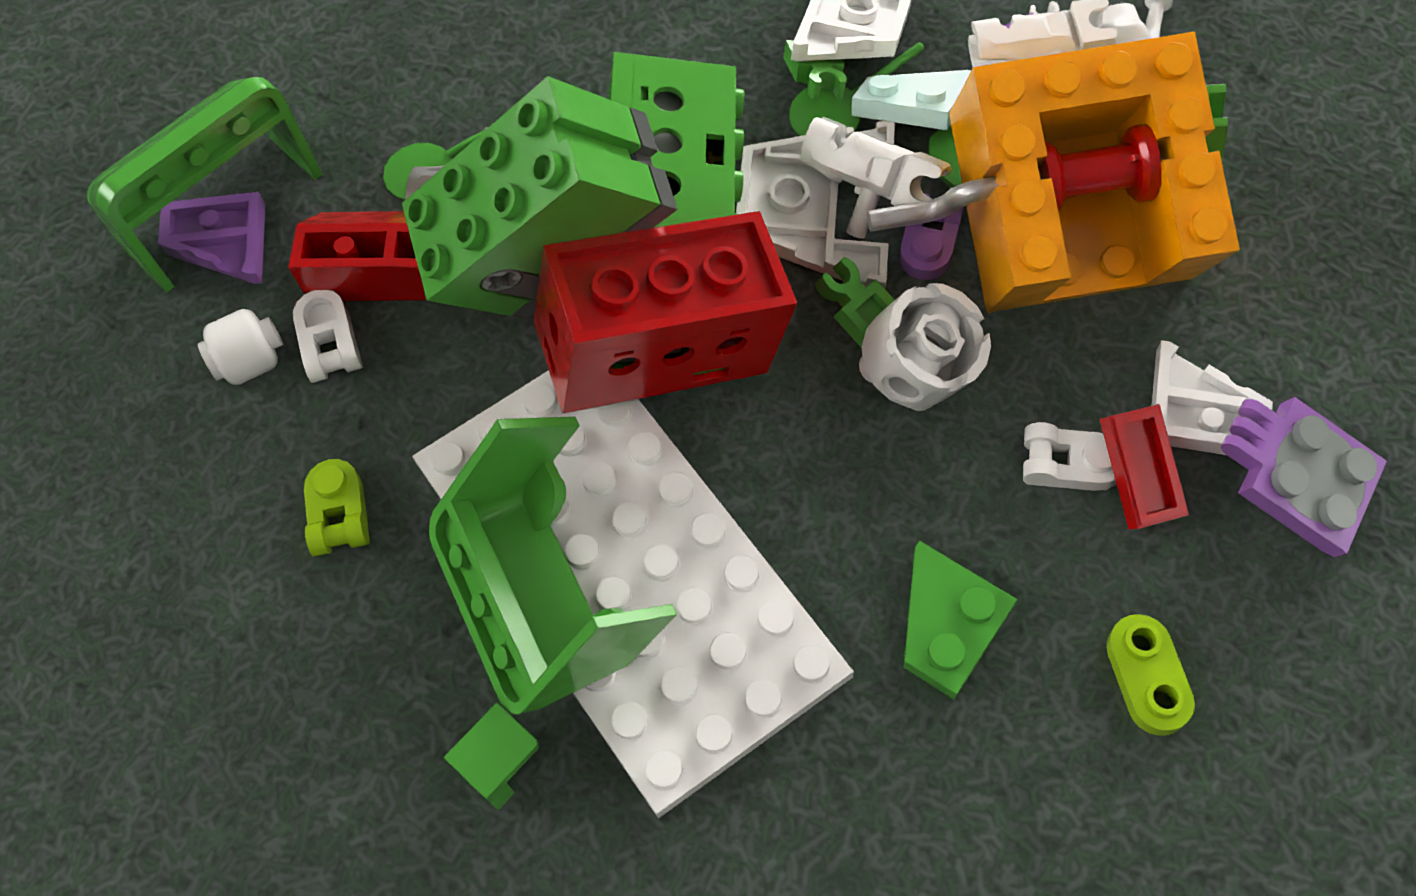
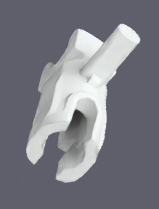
[968,0,1118,67]
[800,117,952,239]

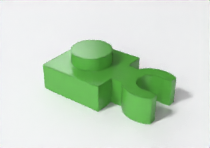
[783,40,847,100]
[815,257,894,348]

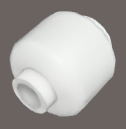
[198,309,283,385]

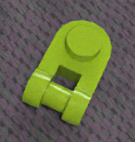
[304,459,370,557]

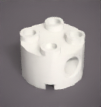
[859,283,991,411]

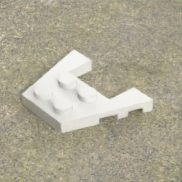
[736,121,895,289]

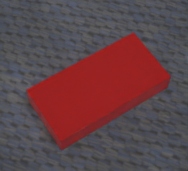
[1099,404,1189,530]

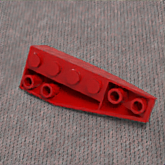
[288,211,427,301]

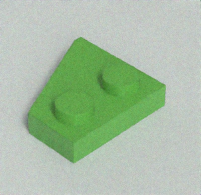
[903,541,1017,700]

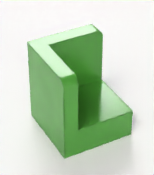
[444,703,539,811]

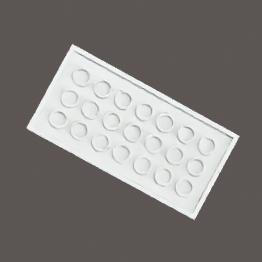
[412,370,854,819]

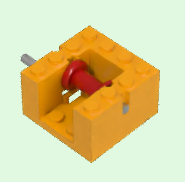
[867,31,1240,313]

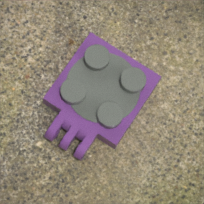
[1221,397,1387,557]

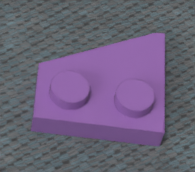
[158,192,266,284]

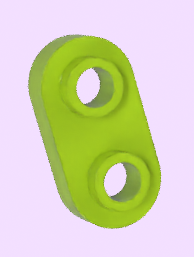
[1106,614,1195,736]

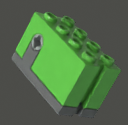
[402,76,678,319]

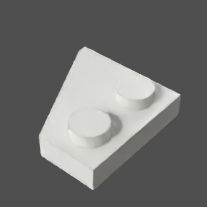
[1152,340,1273,455]

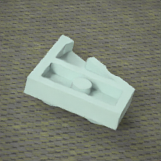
[852,70,971,130]

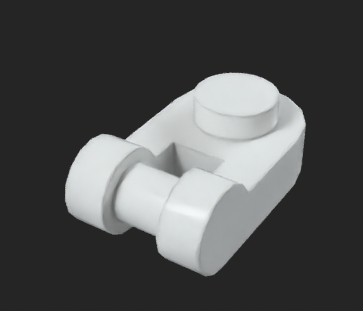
[293,290,363,383]
[1023,422,1116,491]

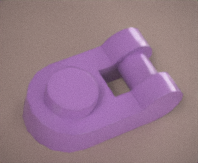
[900,193,964,280]

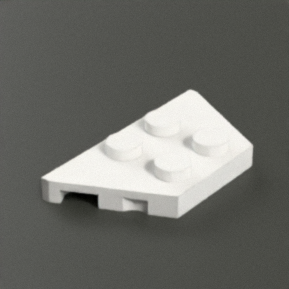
[791,0,912,61]

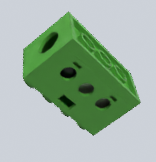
[608,52,744,228]

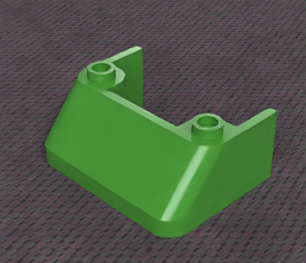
[87,77,323,293]
[429,416,677,715]

